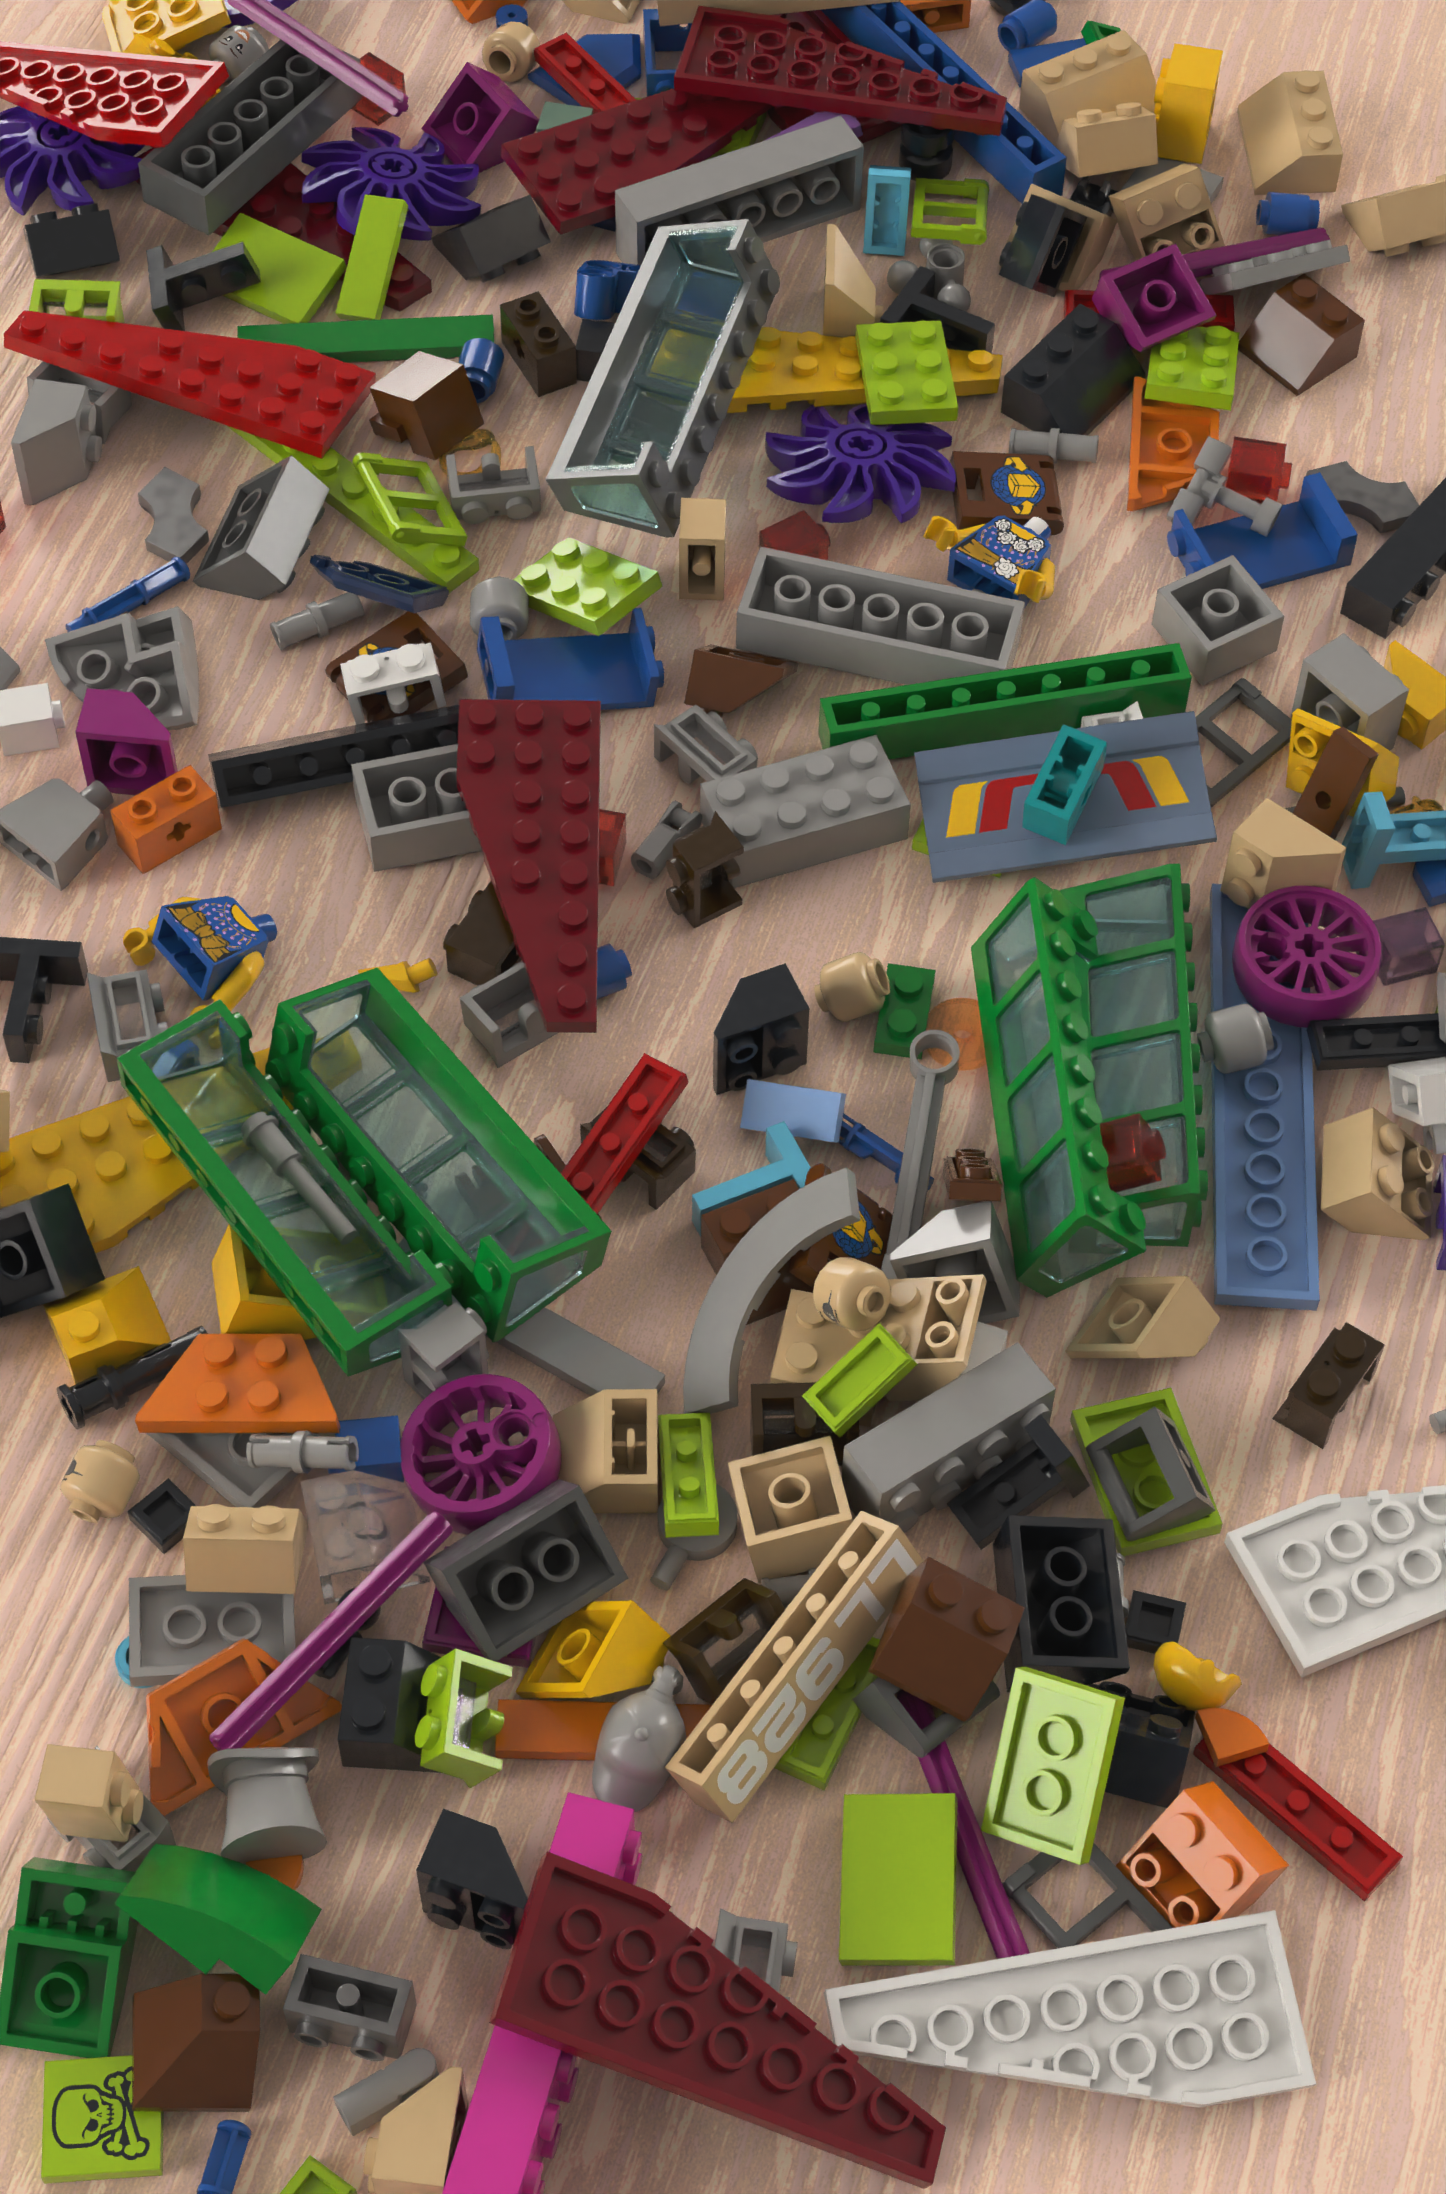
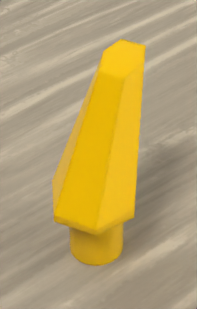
[358,958,438,993]

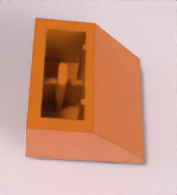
[1116,1781,1289,1928]

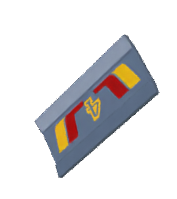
[914,711,1217,883]

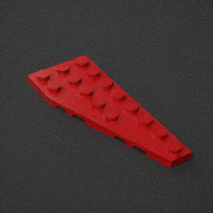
[0,41,229,148]
[4,310,376,459]

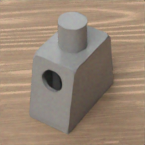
[0,779,114,891]

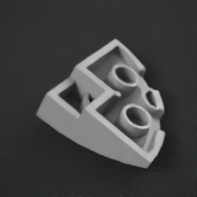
[45,606,199,731]

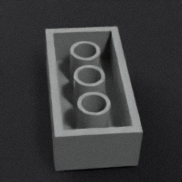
[700,735,911,888]
[351,744,482,872]
[842,1342,1056,1533]

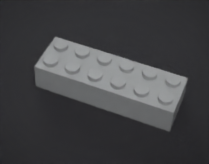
[615,115,864,265]
[736,546,1025,685]

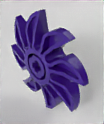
[0,106,146,215]
[301,127,481,241]
[765,403,956,523]

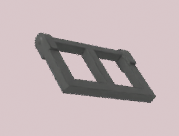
[1195,678,1292,807]
[1003,1843,1173,1948]

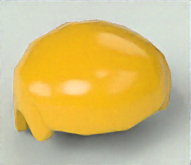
[1153,1641,1242,1712]

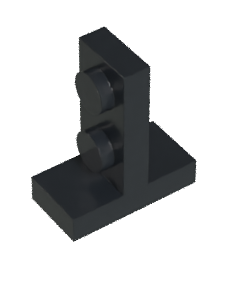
[146,242,261,331]
[880,266,995,354]
[0,937,88,1063]
[947,1415,1090,1550]

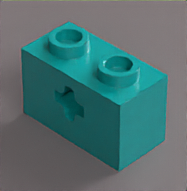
[1022,724,1107,845]

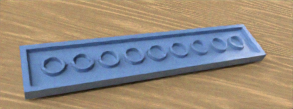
[1210,884,1320,1311]

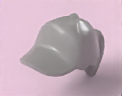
[592,1665,686,1812]

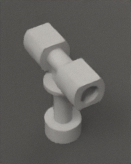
[1167,436,1283,537]

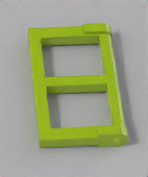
[911,178,990,245]
[352,452,468,546]

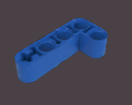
[574,260,743,325]

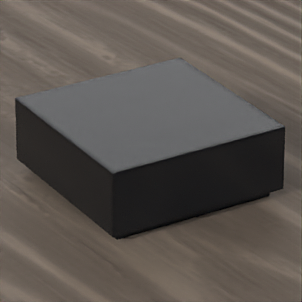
[127,1478,196,1554]
[1125,1590,1186,1654]

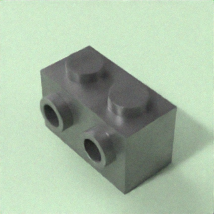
[283,1954,417,2061]

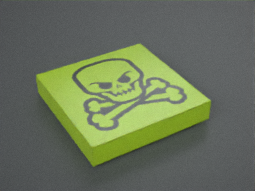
[41,2055,164,2184]

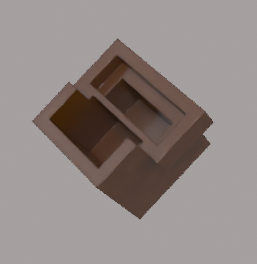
[369,351,485,460]

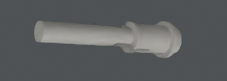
[241,1112,358,1245]

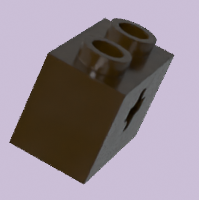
[500,291,577,397]

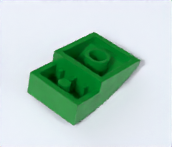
[114,1844,322,1995]
[0,1857,138,2058]

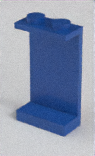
[1167,472,1358,589]
[477,608,664,710]

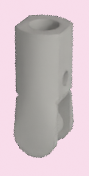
[631,800,703,880]
[333,2048,439,2136]

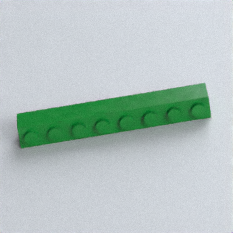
[818,643,1192,760]

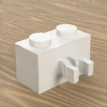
[1388,1056,1446,1154]

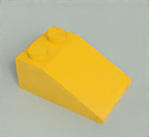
[211,1224,389,1340]

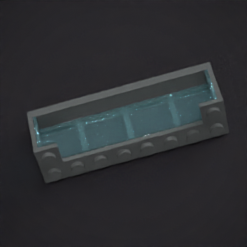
[546,219,780,538]

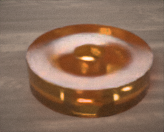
[926,998,987,1071]

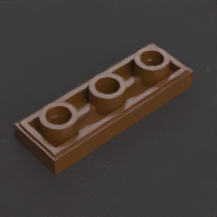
[1293,727,1379,840]
[943,1149,1002,1202]

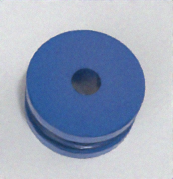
[496,4,528,29]

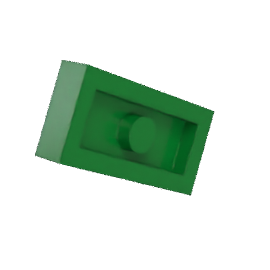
[873,963,936,1060]

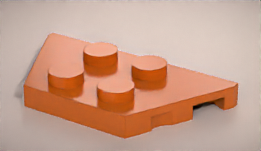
[1127,376,1220,511]
[135,1334,340,1433]
[146,1638,342,1816]

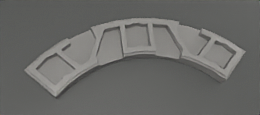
[683,1167,860,1414]

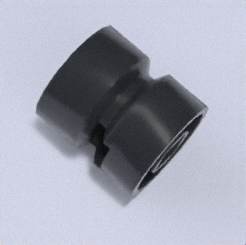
[899,123,955,181]

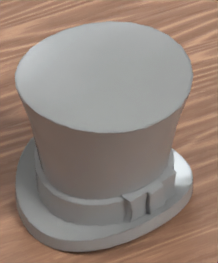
[207,1747,327,1865]

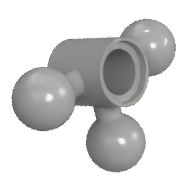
[887,238,971,312]

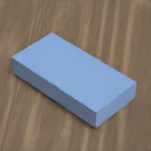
[740,1079,846,1143]

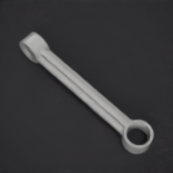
[881,1029,960,1279]

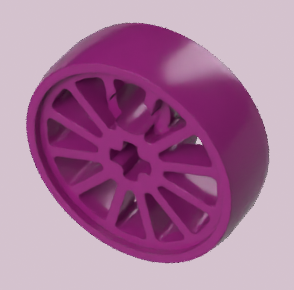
[1232,886,1382,1028]
[400,1374,562,1535]

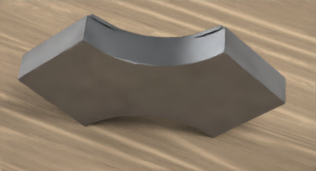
[1306,461,1419,533]
[138,467,209,564]

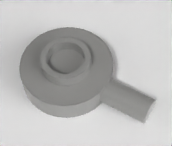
[650,1484,737,1591]

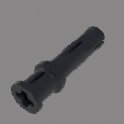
[57,1325,208,1429]

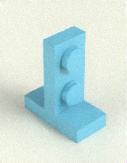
[863,165,911,256]
[1342,791,1446,889]
[692,1121,811,1237]

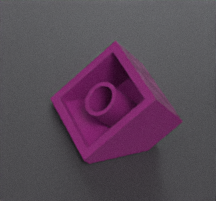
[421,62,539,173]
[1091,243,1216,352]
[75,688,178,795]

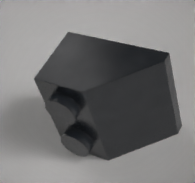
[999,194,1087,297]
[431,195,551,283]
[0,1183,105,1318]
[337,1637,462,1773]

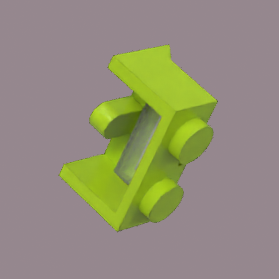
[29,279,125,323]
[415,1648,513,1788]

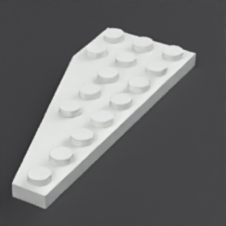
[1224,1485,1446,1678]
[824,1910,1316,2108]

